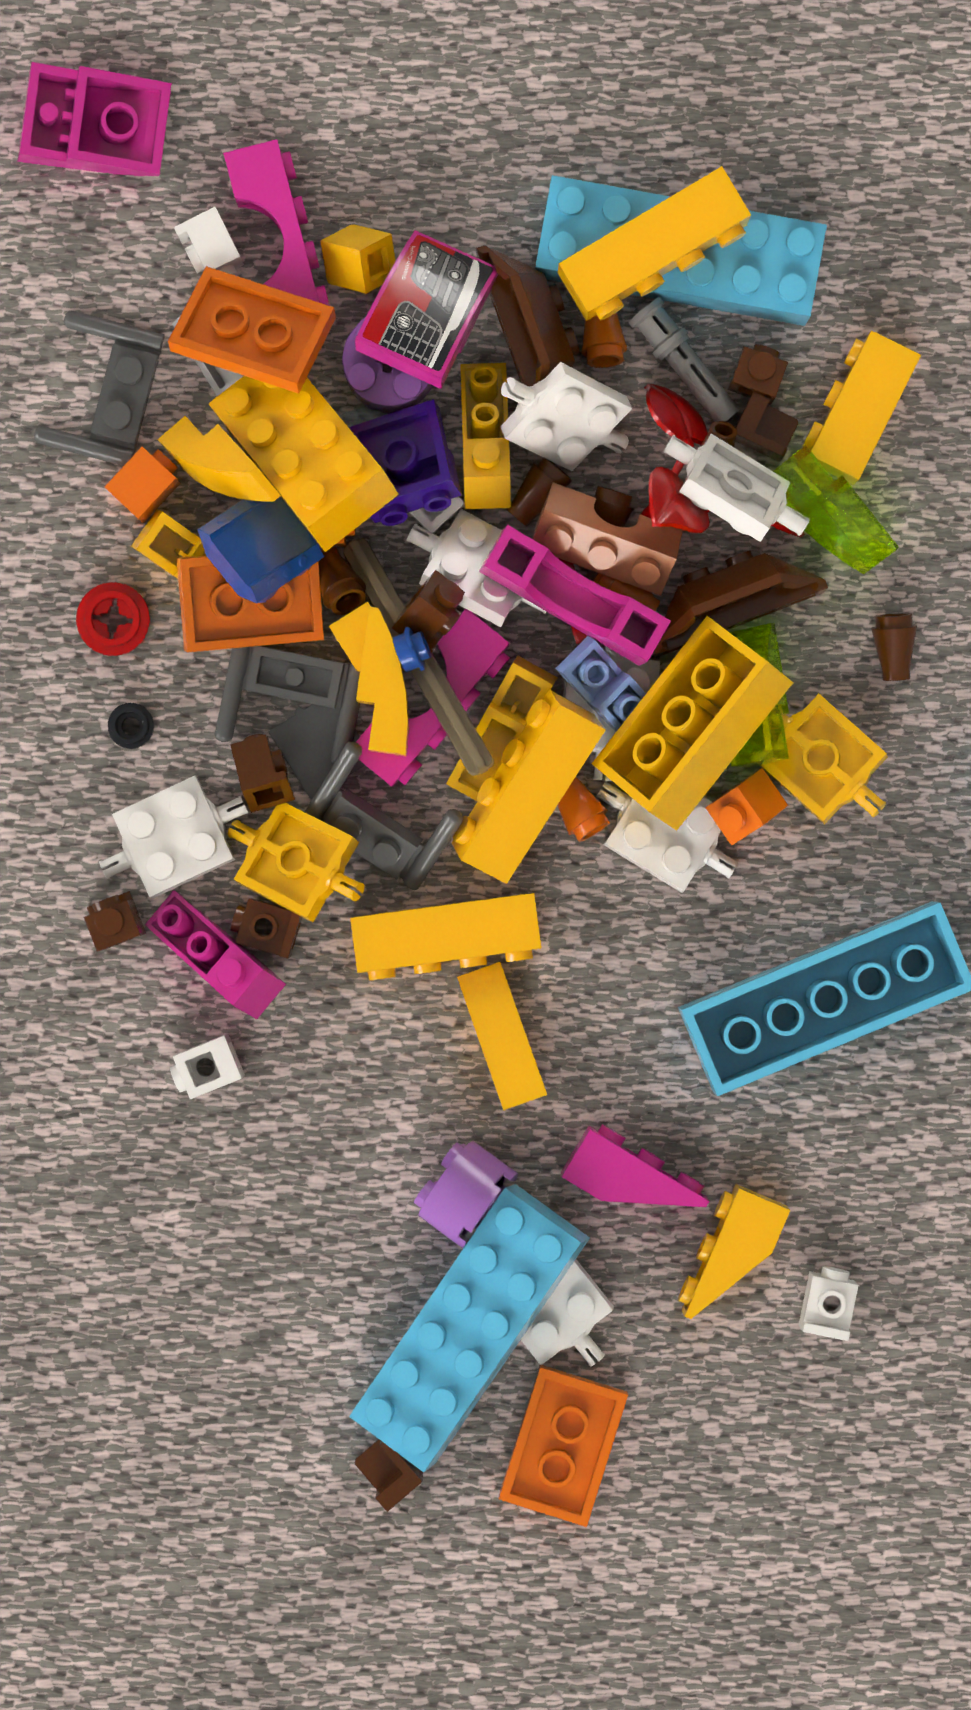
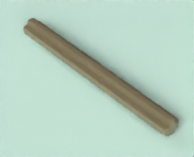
[343,538,494,776]

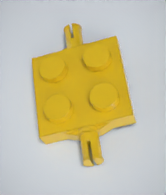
[756,693,888,825]
[228,803,364,922]

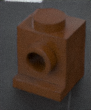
[728,344,788,405]
[392,570,465,653]
[230,734,295,813]
[84,891,146,952]
[230,898,303,959]

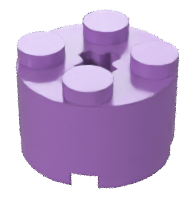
[342,318,433,414]
[414,1141,518,1248]

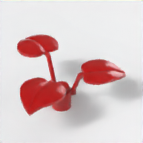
[640,384,805,538]

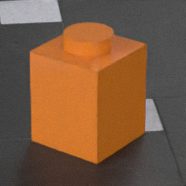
[105,446,180,523]
[705,768,789,846]

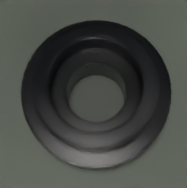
[108,703,154,749]

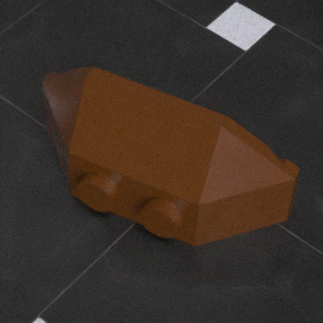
[476,245,580,387]
[651,550,828,659]

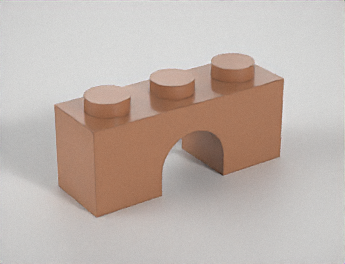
[532,482,683,596]

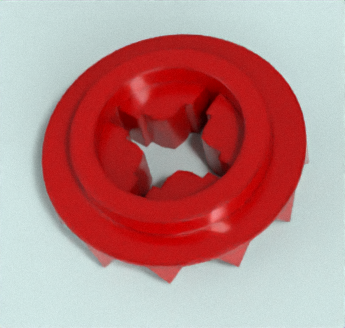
[76,582,151,656]

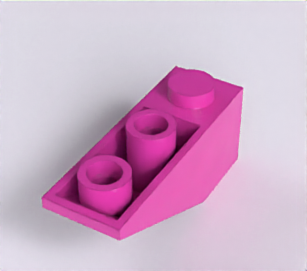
[145,890,286,1019]
[560,1124,710,1207]

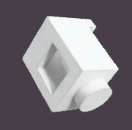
[174,207,244,276]
[170,1033,245,1099]
[798,1266,859,1341]

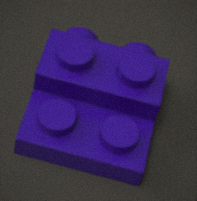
[349,399,462,526]

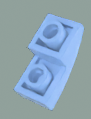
[555,636,646,731]

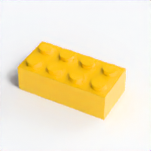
[208,376,399,552]
[591,616,794,831]

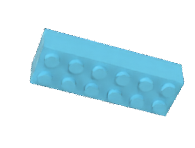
[535,175,827,326]
[678,901,971,1096]
[349,1184,590,1472]

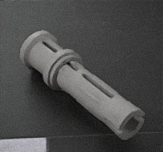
[628,297,741,422]

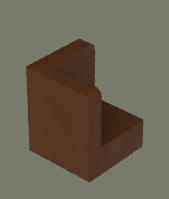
[735,391,798,462]
[355,1439,423,1512]

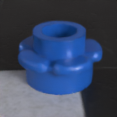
[393,627,431,672]

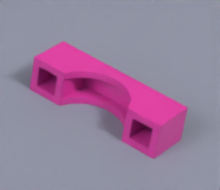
[223,139,330,306]
[479,525,671,666]
[356,609,510,787]

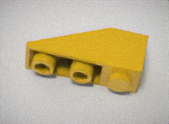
[460,363,511,509]
[678,1184,790,1319]

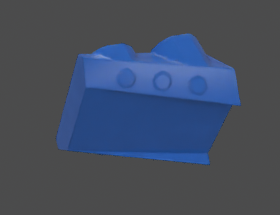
[197,496,324,603]

